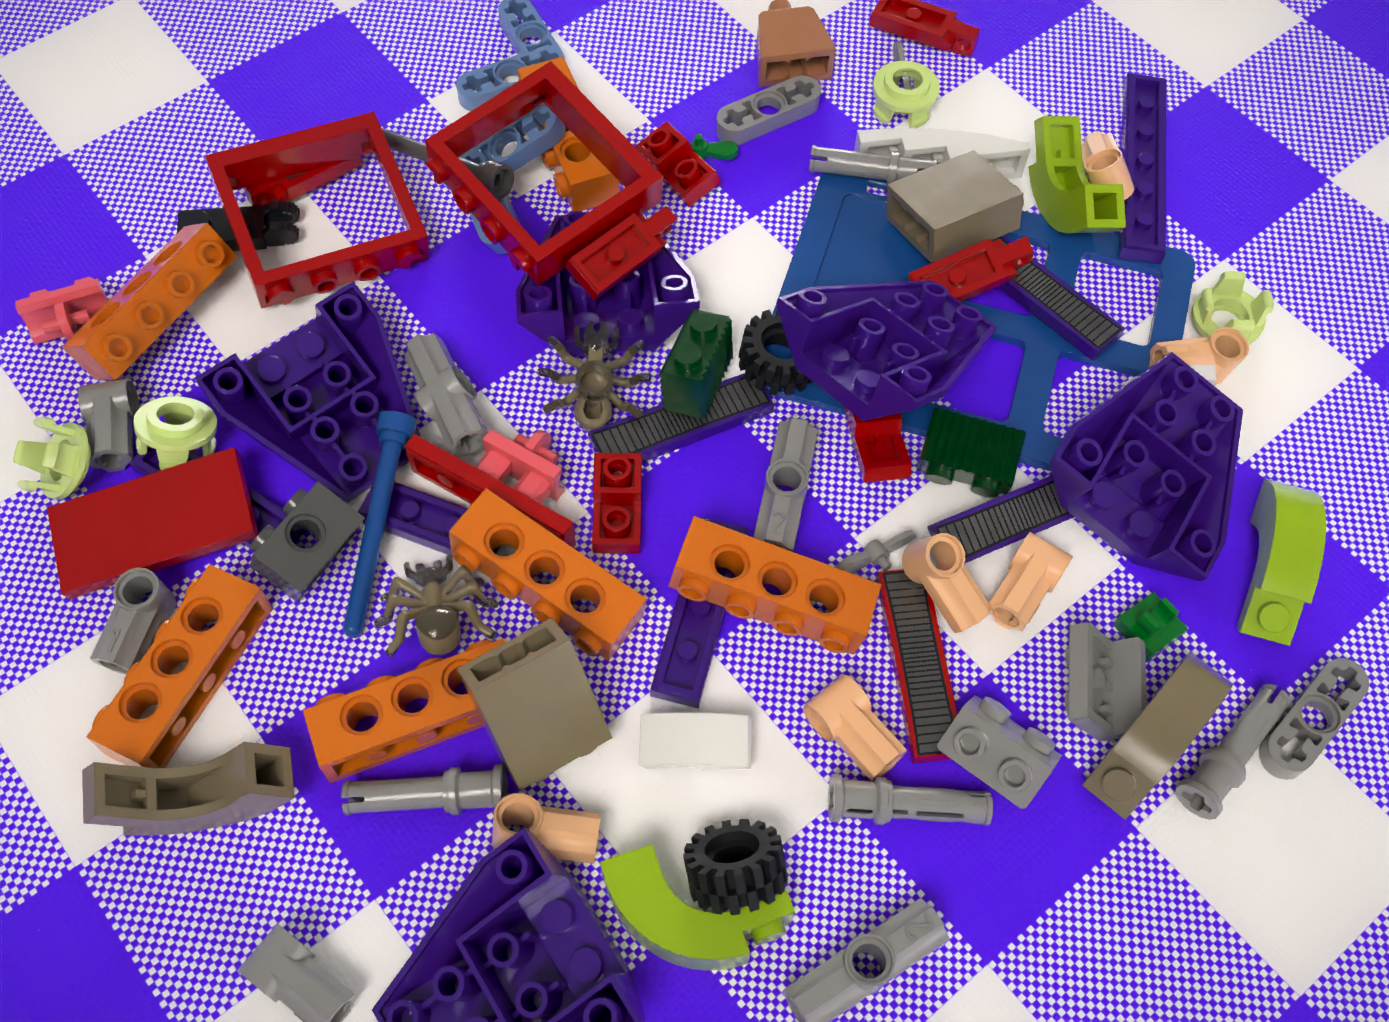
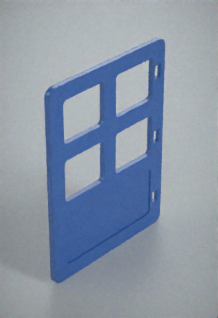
[764,173,1196,471]

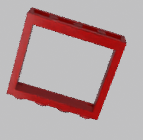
[425,61,664,286]
[205,111,429,309]

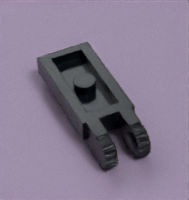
[176,201,300,251]

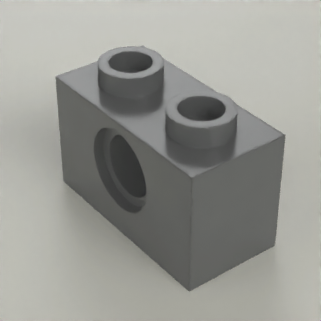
[250,481,365,602]

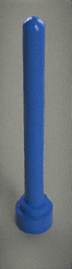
[343,411,417,638]

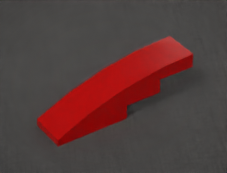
[843,406,912,483]

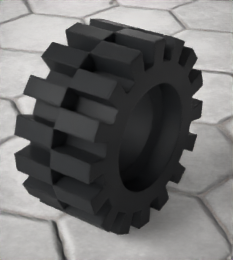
[738,309,813,396]
[683,819,788,915]

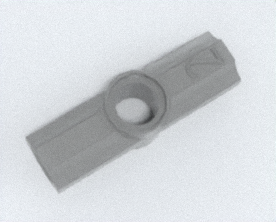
[404,333,488,458]
[753,418,818,552]
[782,898,950,1022]

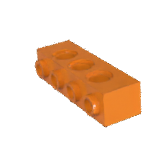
[517,57,620,212]
[62,223,238,380]
[449,488,647,661]
[668,516,882,655]
[86,564,273,768]
[303,638,506,783]

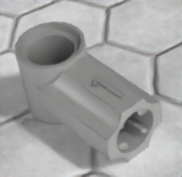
[78,378,140,472]
[90,568,176,675]
[237,923,358,1022]

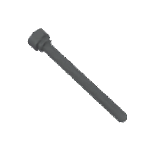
[382,128,514,199]

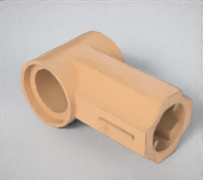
[1082,131,1134,200]
[1149,327,1249,385]
[989,532,1073,632]
[902,533,992,633]
[803,674,907,782]
[492,793,601,864]

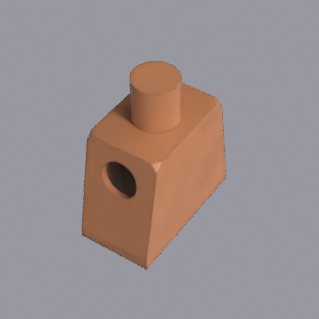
[757,0,836,87]

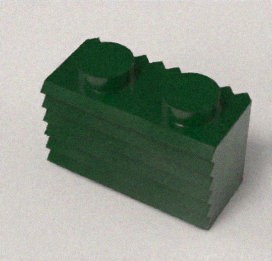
[659,309,733,419]
[916,408,1027,498]

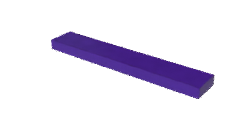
[1118,73,1167,265]

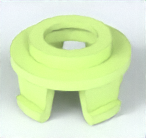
[873,61,940,128]
[1191,271,1274,345]
[133,396,217,470]
[13,417,91,500]

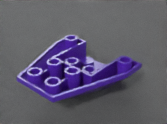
[516,211,700,356]
[776,280,997,421]
[194,281,421,504]
[1049,352,1243,582]
[372,828,646,1022]

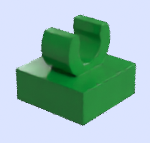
[1113,592,1188,662]

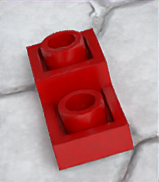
[635,121,721,207]
[592,453,642,554]

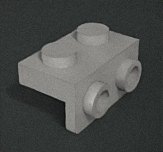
[1065,622,1146,741]
[937,695,1062,809]

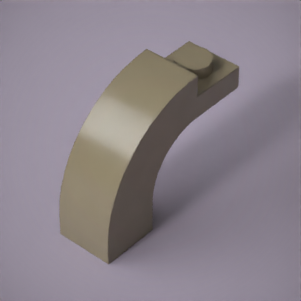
[1082,652,1233,820]
[82,741,295,836]

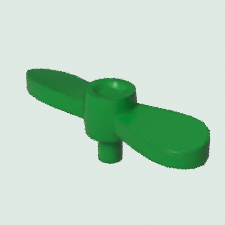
[689,134,738,160]

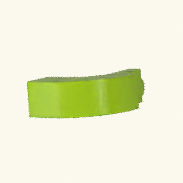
[1028,116,1126,233]
[1236,478,1326,646]
[600,844,795,971]

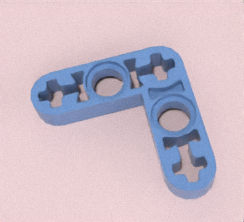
[456,0,565,111]
[460,104,566,254]

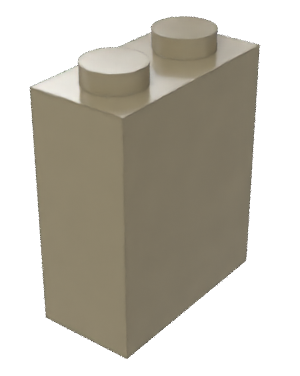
[886,150,1024,263]
[457,618,612,791]

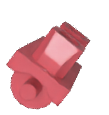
[15,277,108,344]
[476,429,565,504]

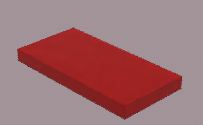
[47,447,259,599]

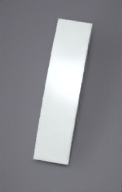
[854,128,1031,179]

